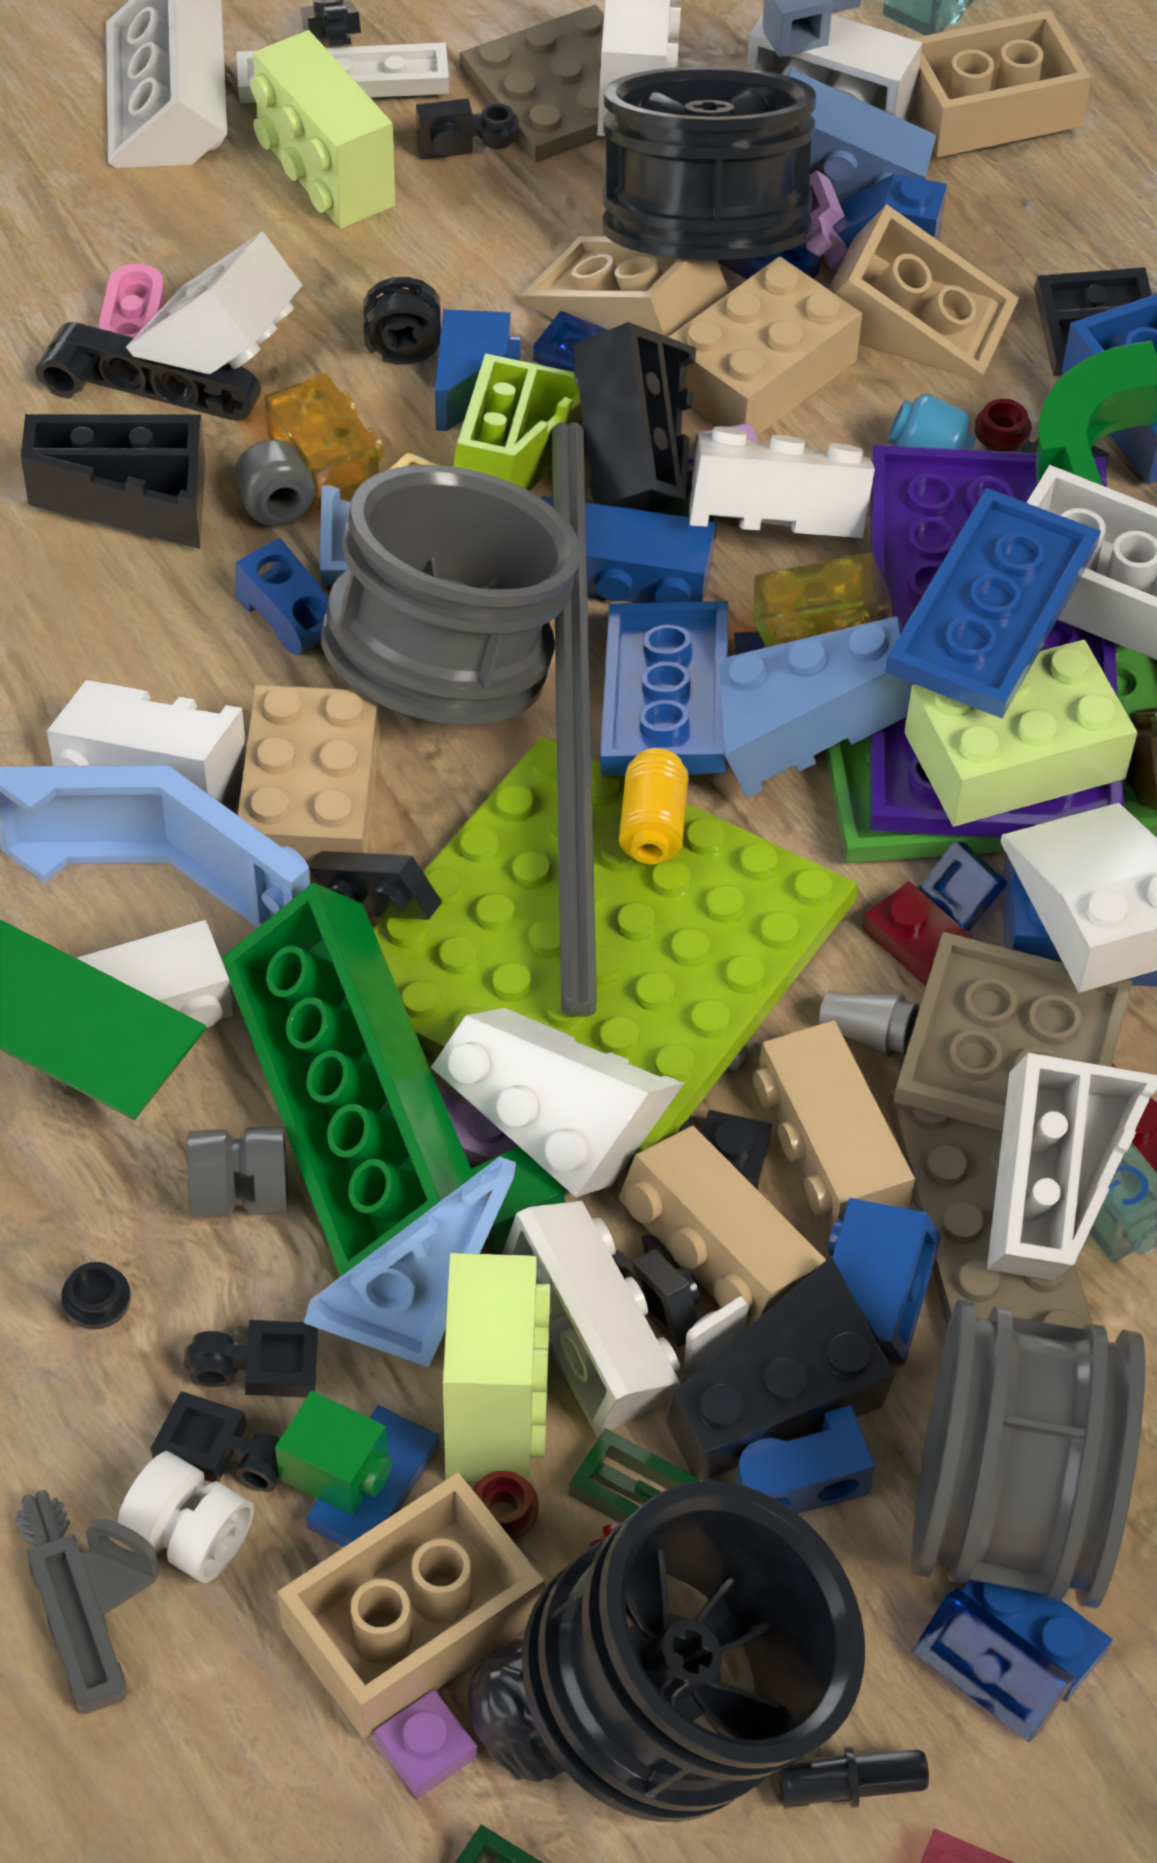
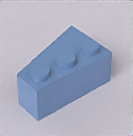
[787,69,936,202]
[718,616,915,799]

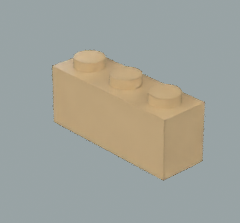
[753,1020,915,1229]
[618,1126,826,1329]

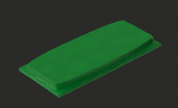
[0,919,207,1121]

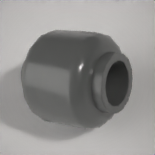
[234,440,316,526]

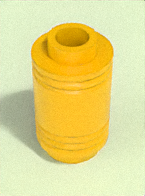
[619,748,688,864]

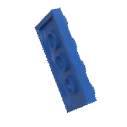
[885,488,1101,719]
[600,601,729,776]

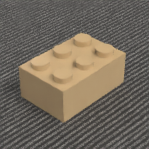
[911,10,1092,158]
[669,256,863,436]
[238,685,380,882]
[277,1472,544,1740]

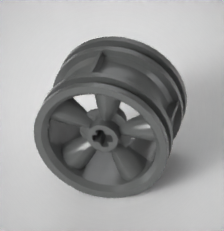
[321,465,581,725]
[911,1300,1145,1609]

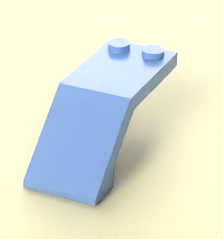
[0,765,310,928]

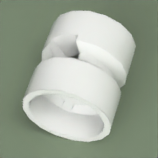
[117,1451,255,1584]

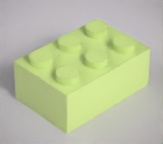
[250,30,395,229]
[904,639,1137,827]
[443,1253,550,1483]

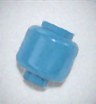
[886,393,976,450]

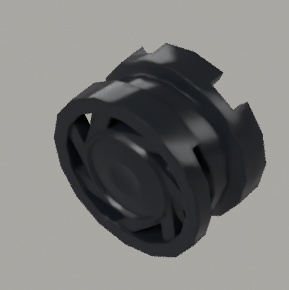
[363,277,441,365]

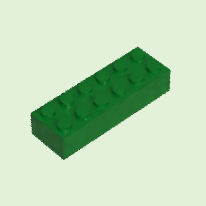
[221,882,474,1276]

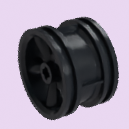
[603,66,816,260]
[522,1480,865,1822]

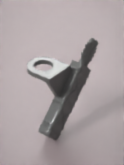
[15,1490,160,1714]

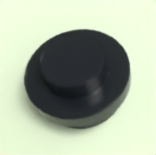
[61,1262,131,1330]

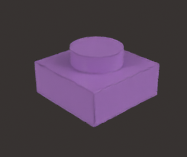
[374,1689,477,1799]

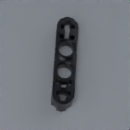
[35,322,262,421]

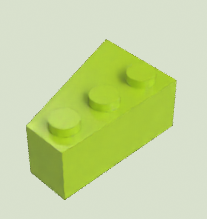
[453,353,583,491]

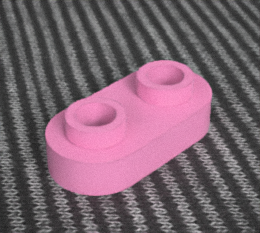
[99,264,165,337]

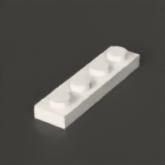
[236,43,449,103]

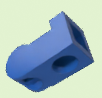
[235,537,329,656]
[736,1405,875,1514]

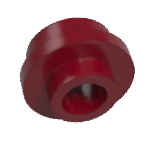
[974,398,1032,452]
[472,1471,539,1540]

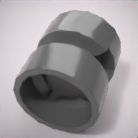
[188,1126,288,1219]

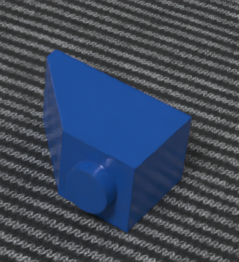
[832,174,947,249]
[435,309,521,431]
[828,1198,941,1363]

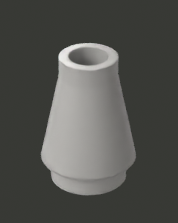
[819,990,919,1057]

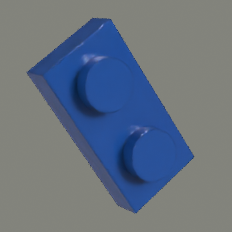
[950,1580,1113,1702]

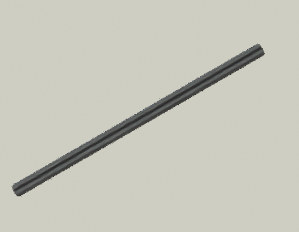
[552,422,597,1017]

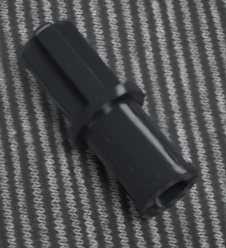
[778,1746,929,1809]

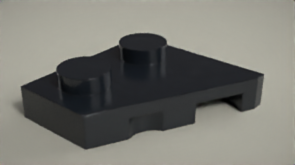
[1034,267,1152,376]

